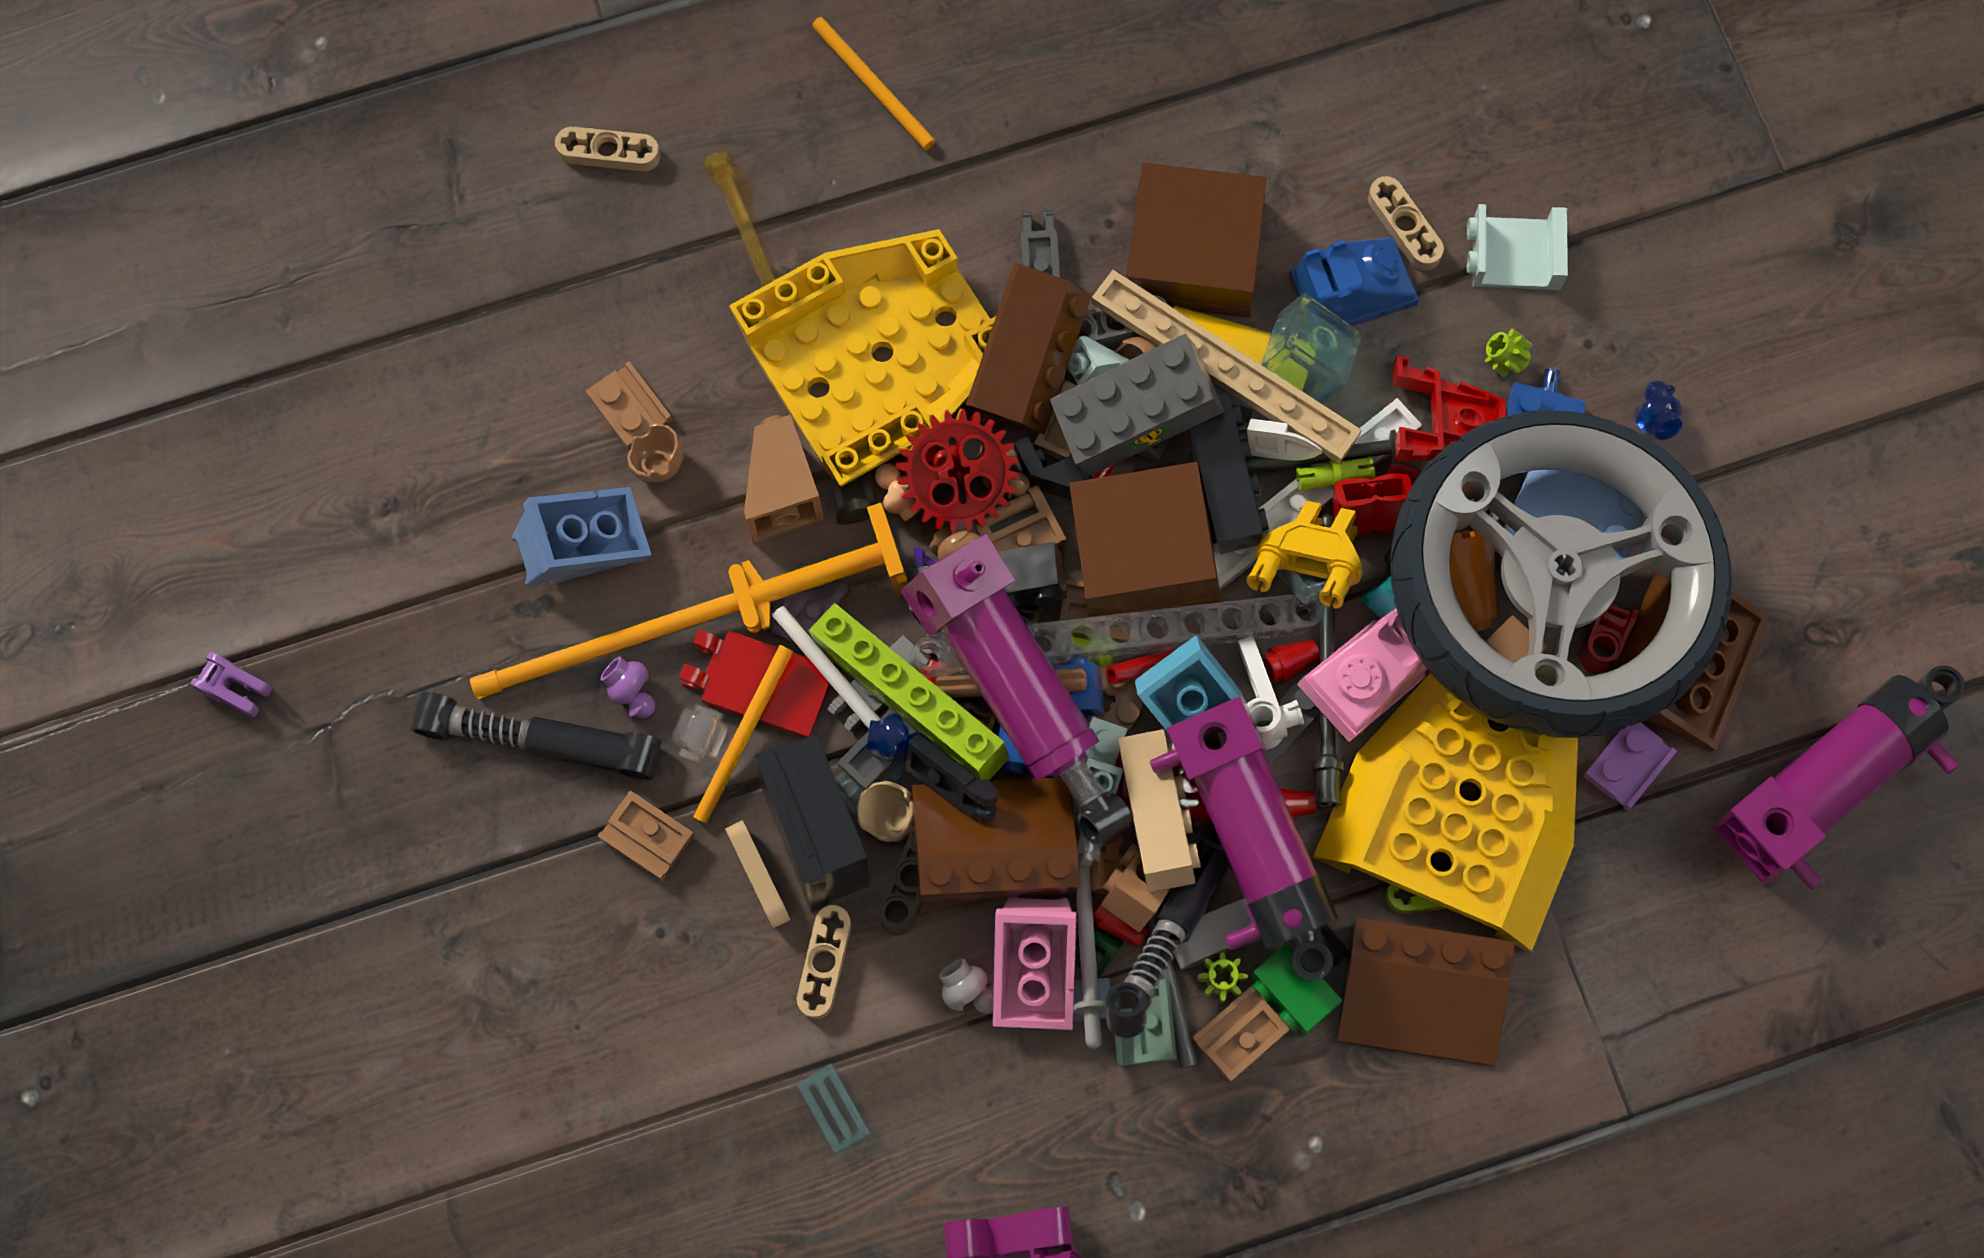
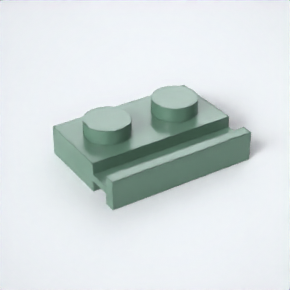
[1110,979,1177,1067]

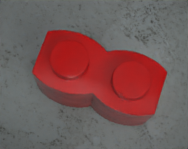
[1332,473,1412,536]

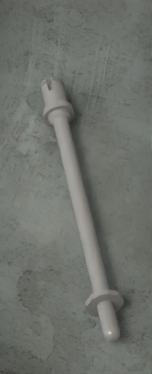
[1069,789,1106,1049]

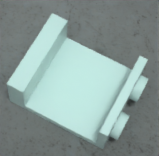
[1467,204,1568,290]

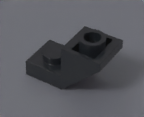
[1014,436,1089,500]

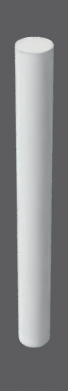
[772,606,880,730]

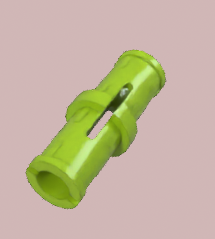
[1296,456,1375,492]

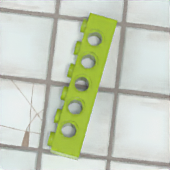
[809,603,1010,781]

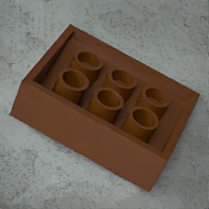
[1615,570,1769,751]
[912,777,1080,903]
[1336,917,1515,1067]

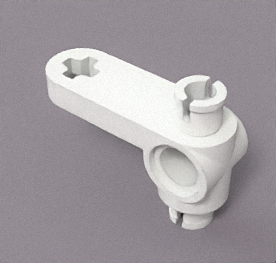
[1216,636,1304,749]

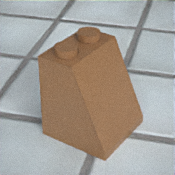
[744,415,824,544]

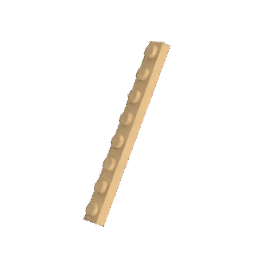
[1091,270,1362,464]

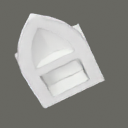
[1247,419,1323,461]

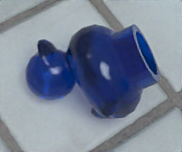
[1634,381,1682,440]
[867,714,930,761]

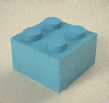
[1135,635,1244,732]

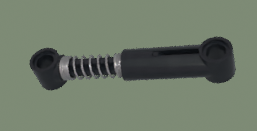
[411,692,662,780]
[1106,820,1232,1038]

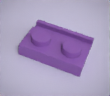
[1583,723,1677,812]

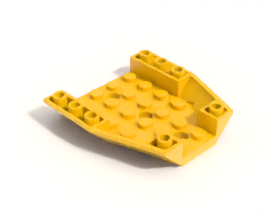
[729,229,996,487]
[1313,672,1578,952]

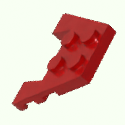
[1393,354,1506,461]

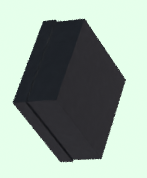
[754,734,869,912]

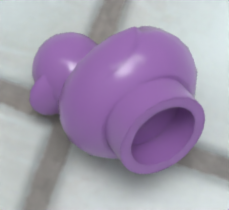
[600,657,655,719]

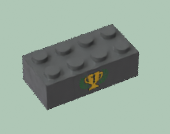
[1050,333,1224,476]

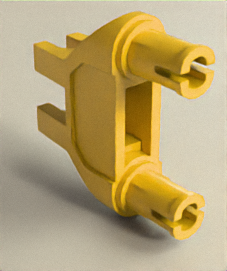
[1246,501,1363,608]

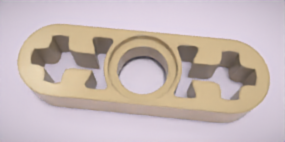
[555,127,660,171]
[1368,176,1444,271]
[725,820,791,928]
[797,905,851,1019]

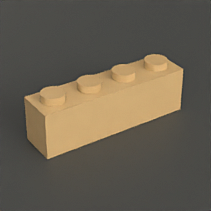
[1118,729,1200,893]

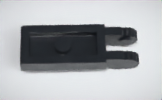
[905,734,999,823]

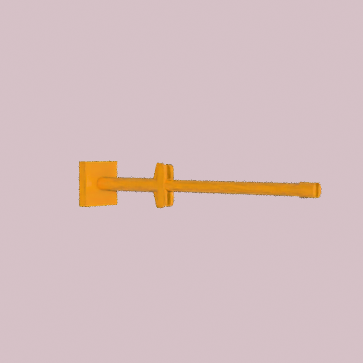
[470,503,908,699]

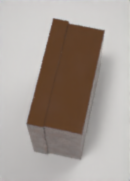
[1126,162,1267,318]
[1069,462,1222,627]

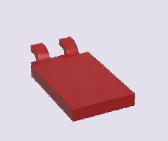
[679,629,831,738]

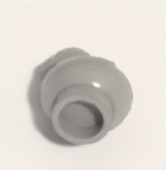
[939,959,994,1014]

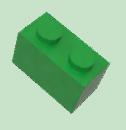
[1251,944,1342,1037]

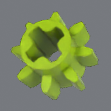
[1485,328,1532,377]
[1197,952,1248,1003]

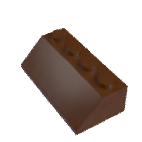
[966,263,1092,435]

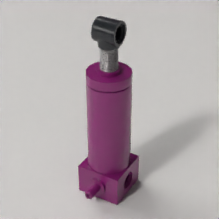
[901,534,1133,847]

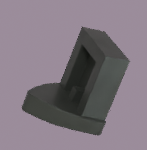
[830,472,878,525]

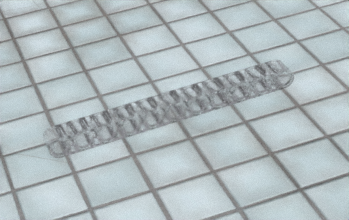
[909,593,1325,678]

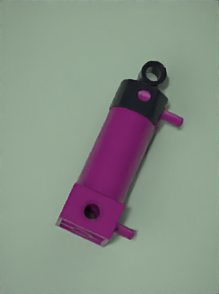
[1712,665,1965,890]
[1150,696,1339,981]

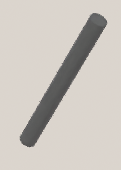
[1147,911,1198,1069]

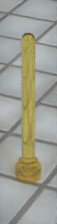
[703,151,775,287]

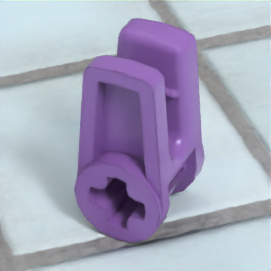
[189,652,272,719]

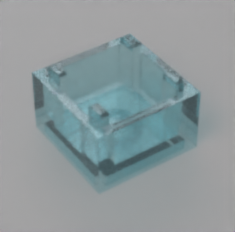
[1261,293,1362,404]

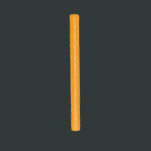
[812,17,935,150]
[693,645,793,824]

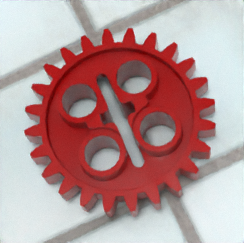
[896,409,1019,532]

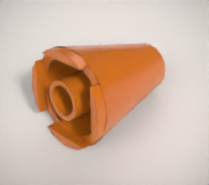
[1449,528,1498,632]

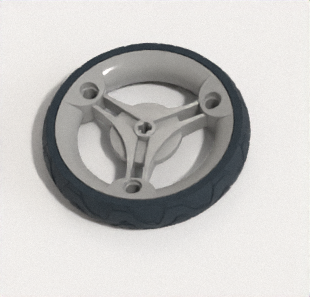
[1390,410,1732,738]

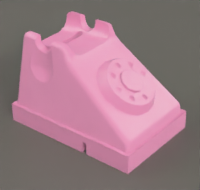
[1297,609,1427,742]
[993,897,1076,1030]

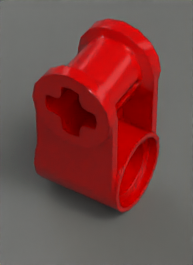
[1580,603,1639,674]

